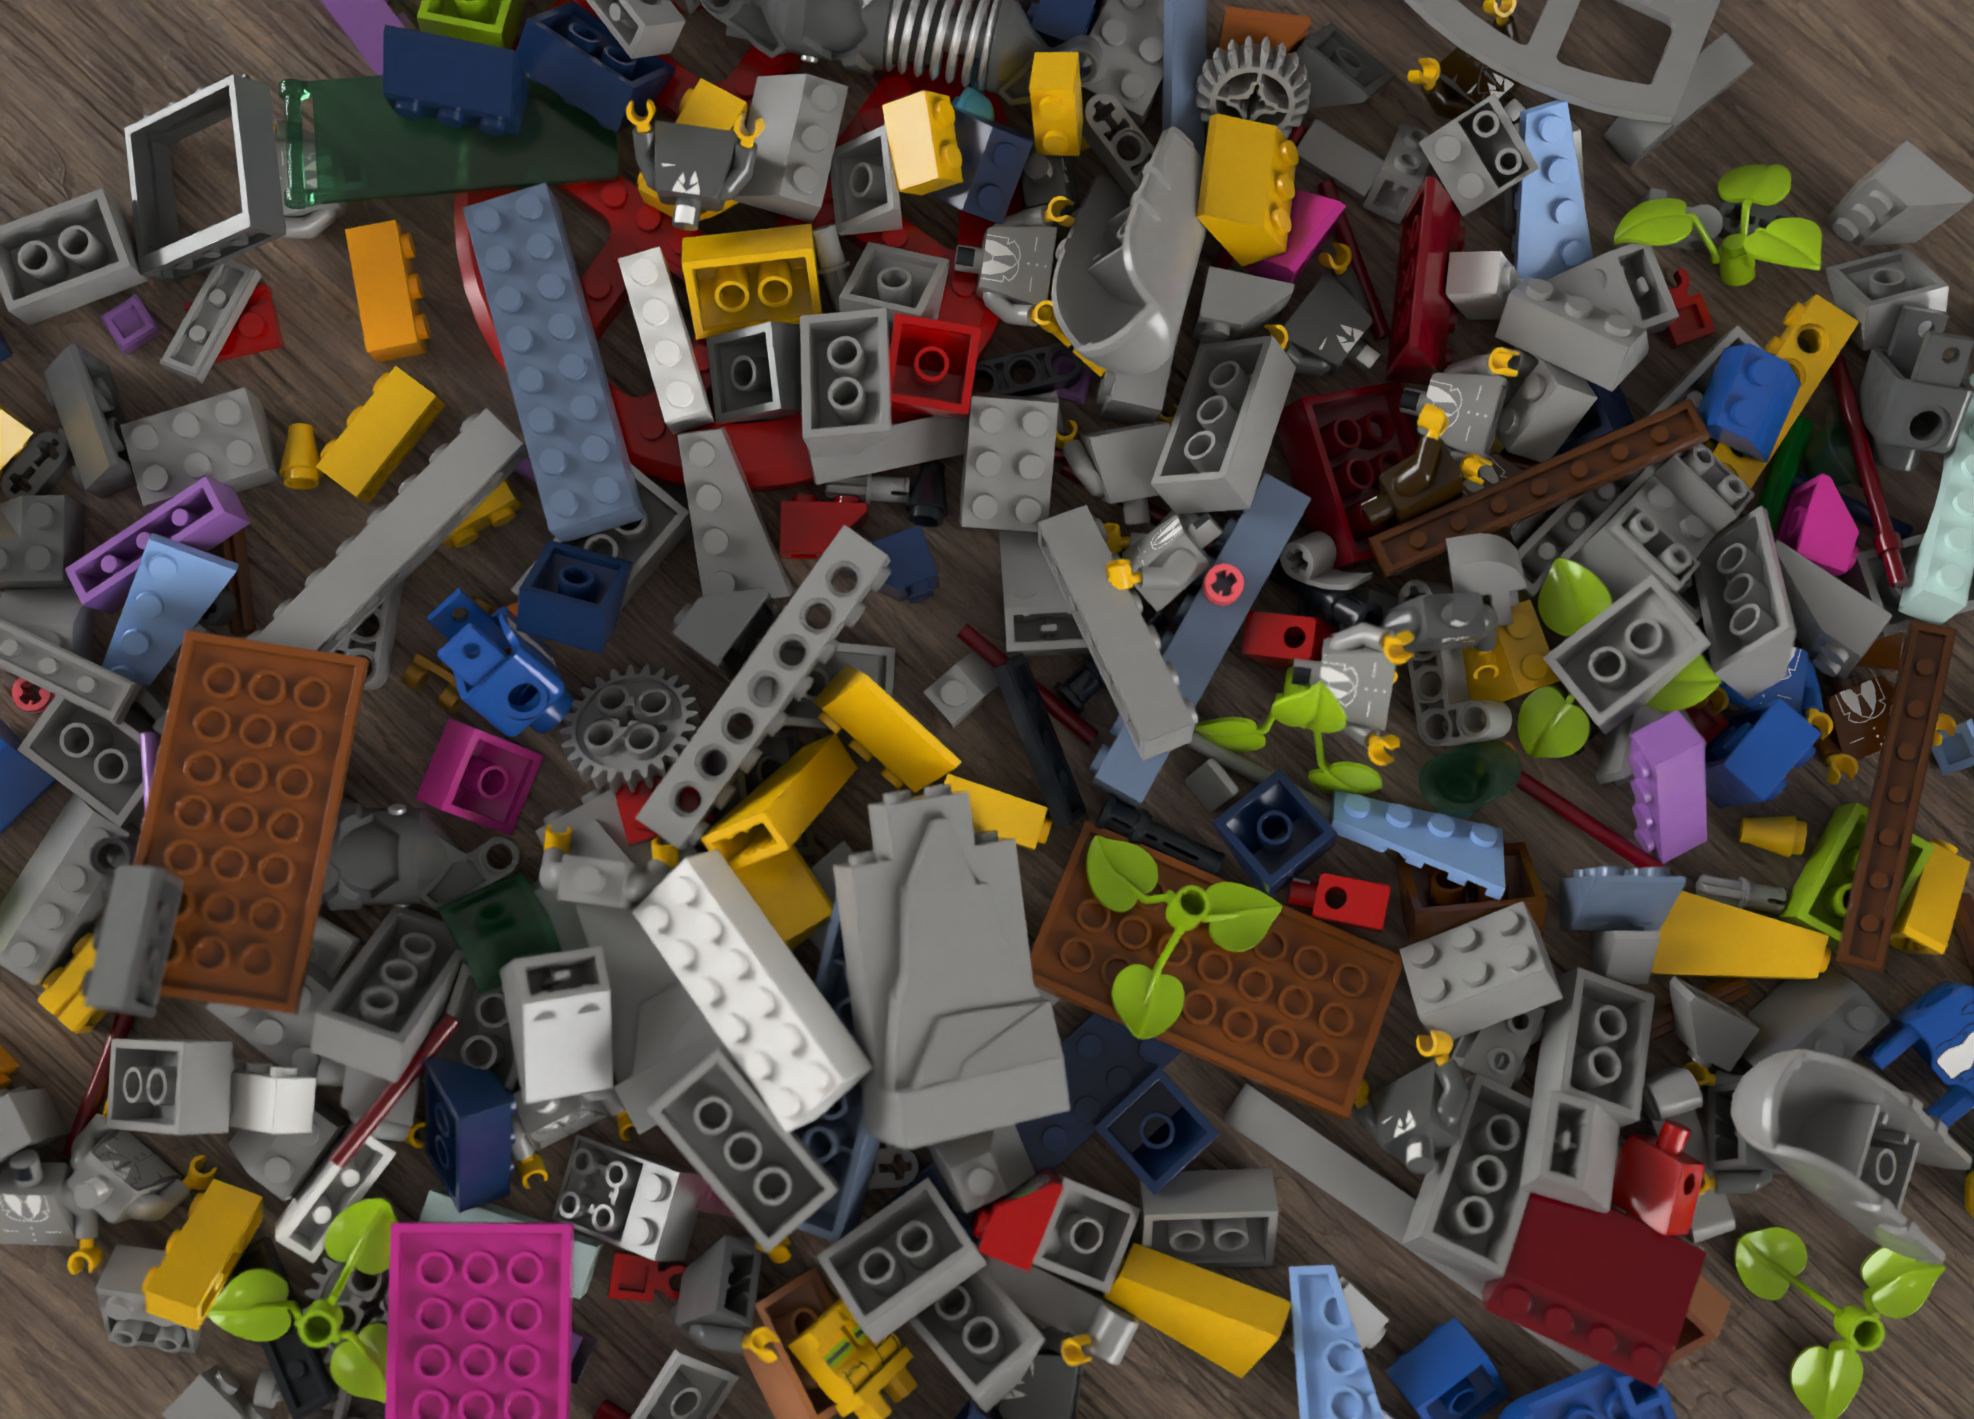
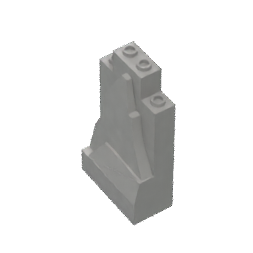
[833,784,1070,1150]
[521,787,745,1135]

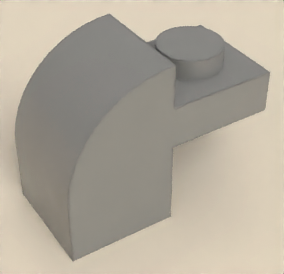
[1446,533,1527,626]

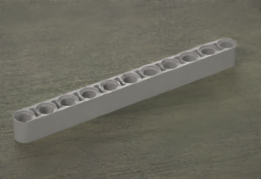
[1222,1083,1601,1371]

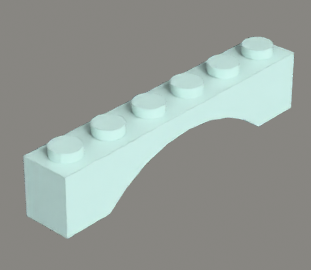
[1898,373,1974,626]

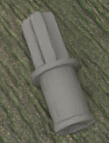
[812,224,851,312]
[825,473,910,505]
[1695,874,1786,914]

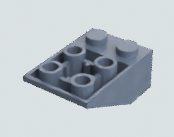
[1560,867,1686,931]

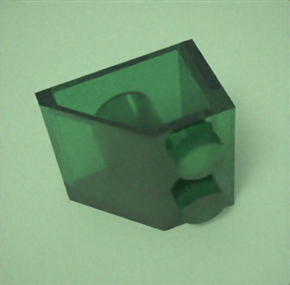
[438,871,562,994]

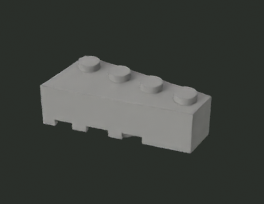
[677,427,793,598]

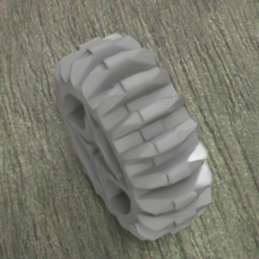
[1195,35,1311,138]

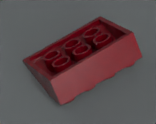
[1385,176,1466,386]
[1277,381,1419,571]
[1481,1192,1707,1388]

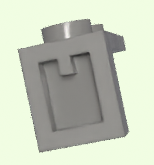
[1362,124,1430,224]

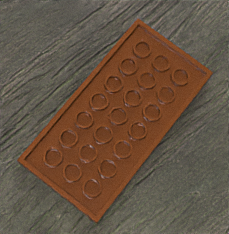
[133,630,369,1015]
[1030,820,1403,1120]

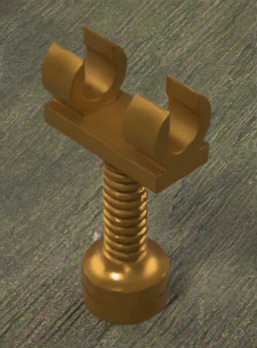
[401,595,498,713]

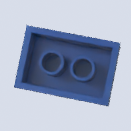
[1704,698,1822,808]

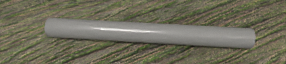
[1187,732,1331,821]

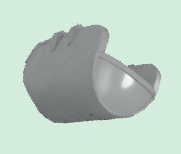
[1051,126,1207,375]
[1731,1049,1972,1265]

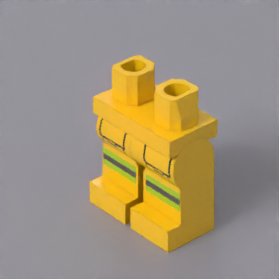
[788,1297,918,1419]

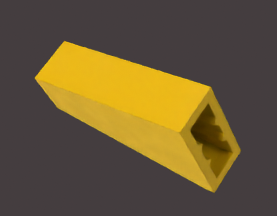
[700,733,858,871]
[1650,891,1831,980]
[1103,1243,1292,1379]

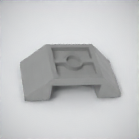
[1604,444,1755,592]

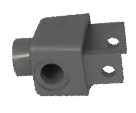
[1856,305,1974,471]

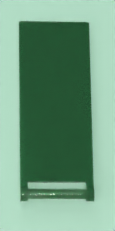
[278,71,620,209]

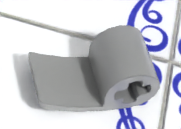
[1280,531,1373,590]

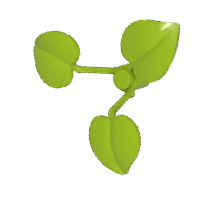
[1614,164,1822,286]
[1518,557,1722,758]
[1194,666,1383,795]
[1086,835,1282,1039]
[207,1198,399,1404]
[1734,1226,1946,1419]

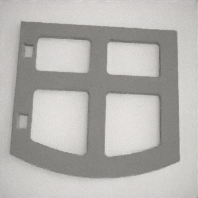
[1404,0,1720,124]

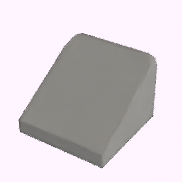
[1185,758,1239,812]

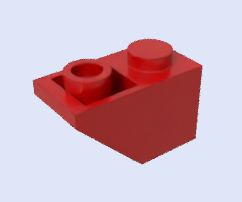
[779,494,869,560]

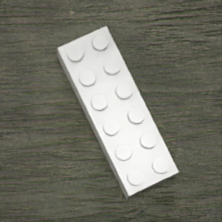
[632,849,874,1133]

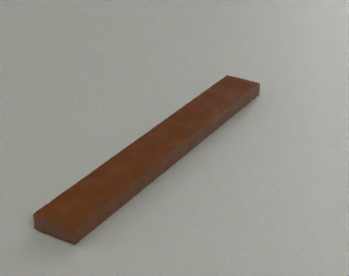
[1368,398,1710,580]
[1835,620,1957,973]

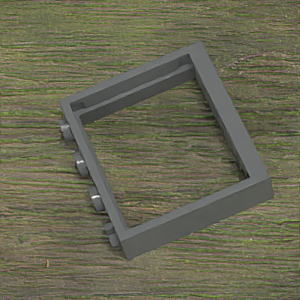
[124,74,286,282]

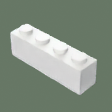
[618,247,714,434]

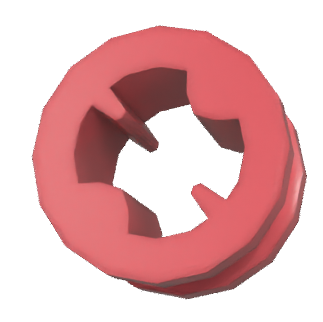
[1202,563,1244,606]
[12,677,56,714]

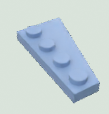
[1511,100,1593,280]
[102,533,239,701]
[1329,790,1505,901]
[1289,1265,1384,1419]

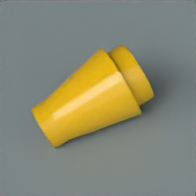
[279,423,324,490]
[1738,816,1807,858]

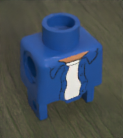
[427,588,573,737]
[1860,980,1974,1127]

